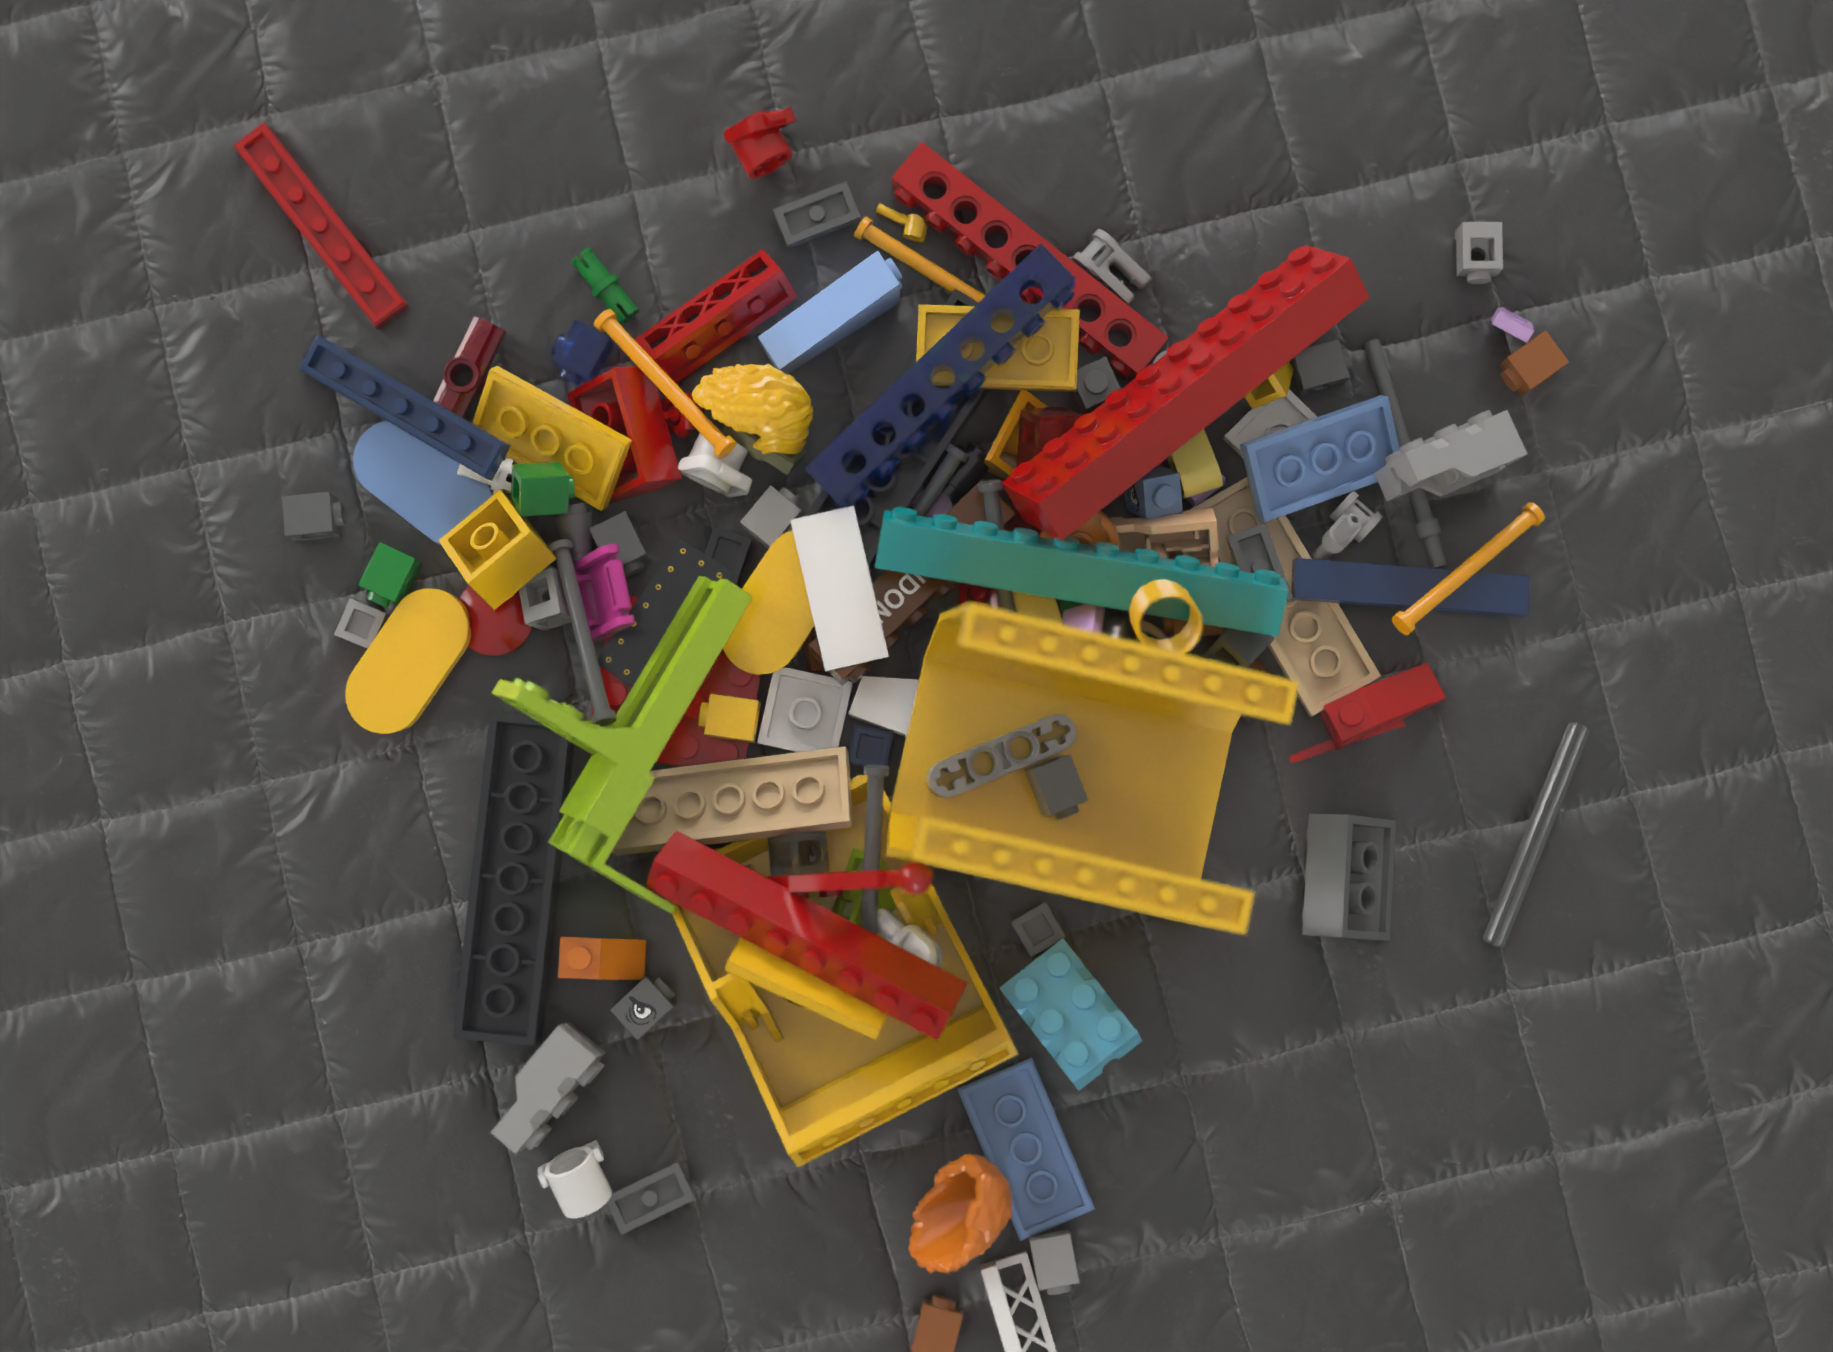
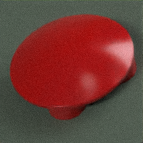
[459,585,532,656]

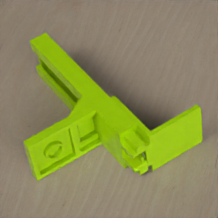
[492,576,753,914]

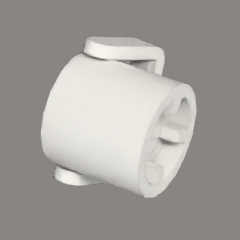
[678,433,752,497]
[538,1140,612,1219]

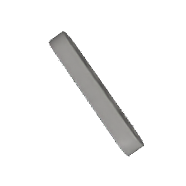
[926,714,1077,798]

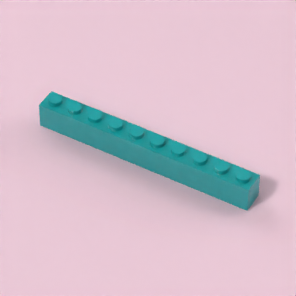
[875,507,1289,636]

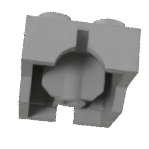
[1374,410,1528,502]
[490,1022,606,1154]

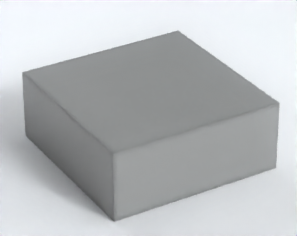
[334,598,389,649]

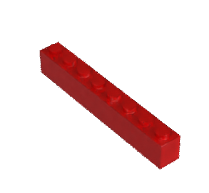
[645,831,968,1041]

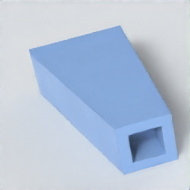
[758,251,903,374]

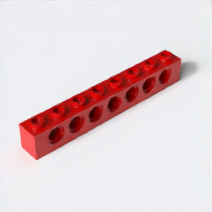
[892,141,1169,380]

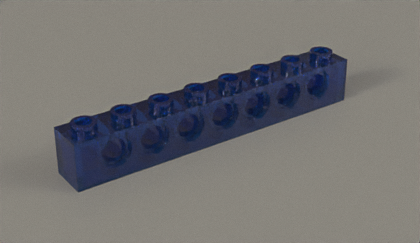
[805,243,1076,508]

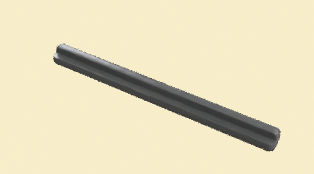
[1483,722,1590,948]

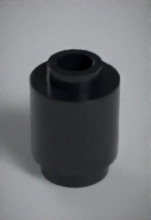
[943,443,989,504]

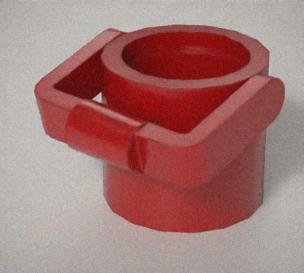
[724,107,796,179]

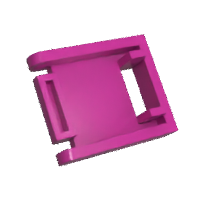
[573,544,635,643]

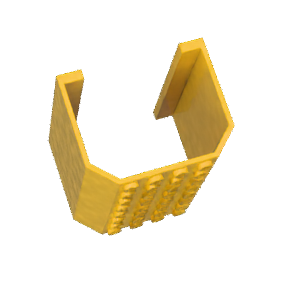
[886,602,1299,935]

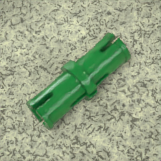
[571,247,640,325]

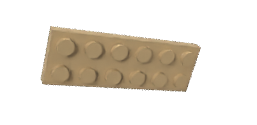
[1190,477,1381,717]
[612,746,853,856]

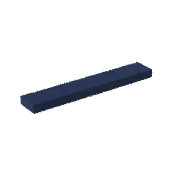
[299,335,511,481]
[1291,558,1529,617]

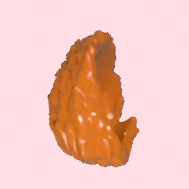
[908,1154,1012,1273]

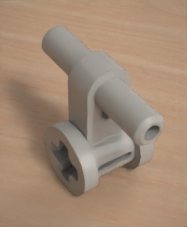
[1312,491,1383,560]

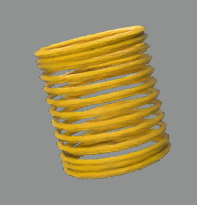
[1129,579,1203,654]

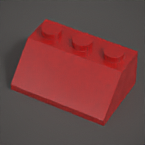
[567,366,682,504]

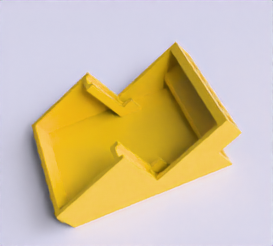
[665,775,1018,1167]

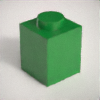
[511,462,575,516]
[358,542,423,608]

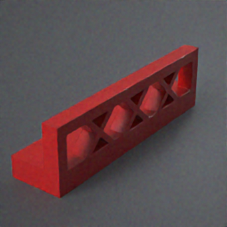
[635,249,798,383]

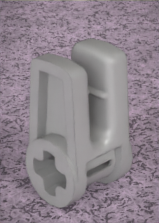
[1071,229,1152,306]

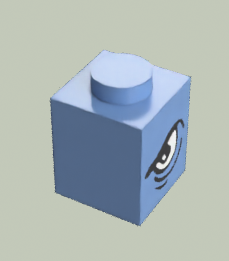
[1124,465,1183,519]

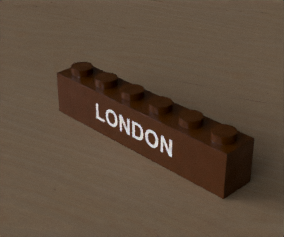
[809,480,1016,686]

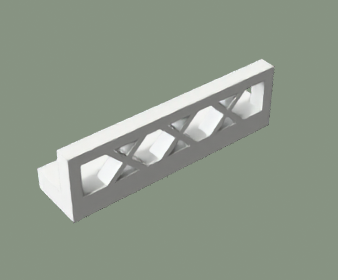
[980,1251,1057,1352]

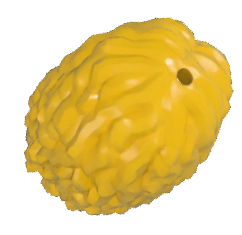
[692,364,813,455]

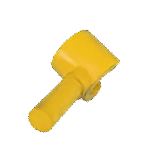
[876,203,927,243]

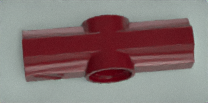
[433,316,507,419]

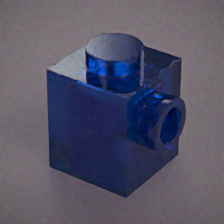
[551,319,614,387]

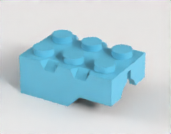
[999,938,1142,1091]

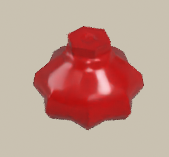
[662,392,704,438]

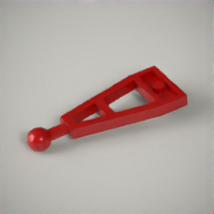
[767,861,933,899]

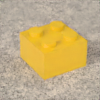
[438,490,556,610]

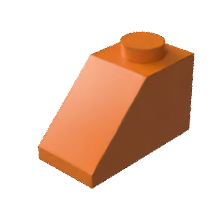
[558,936,647,980]

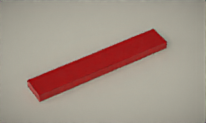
[233,122,409,330]

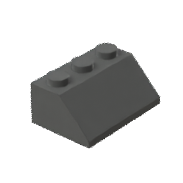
[1302,814,1396,941]

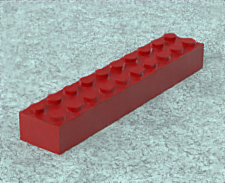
[1001,245,1370,541]

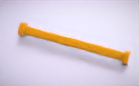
[854,216,1004,307]
[594,309,737,459]
[1392,502,1545,635]

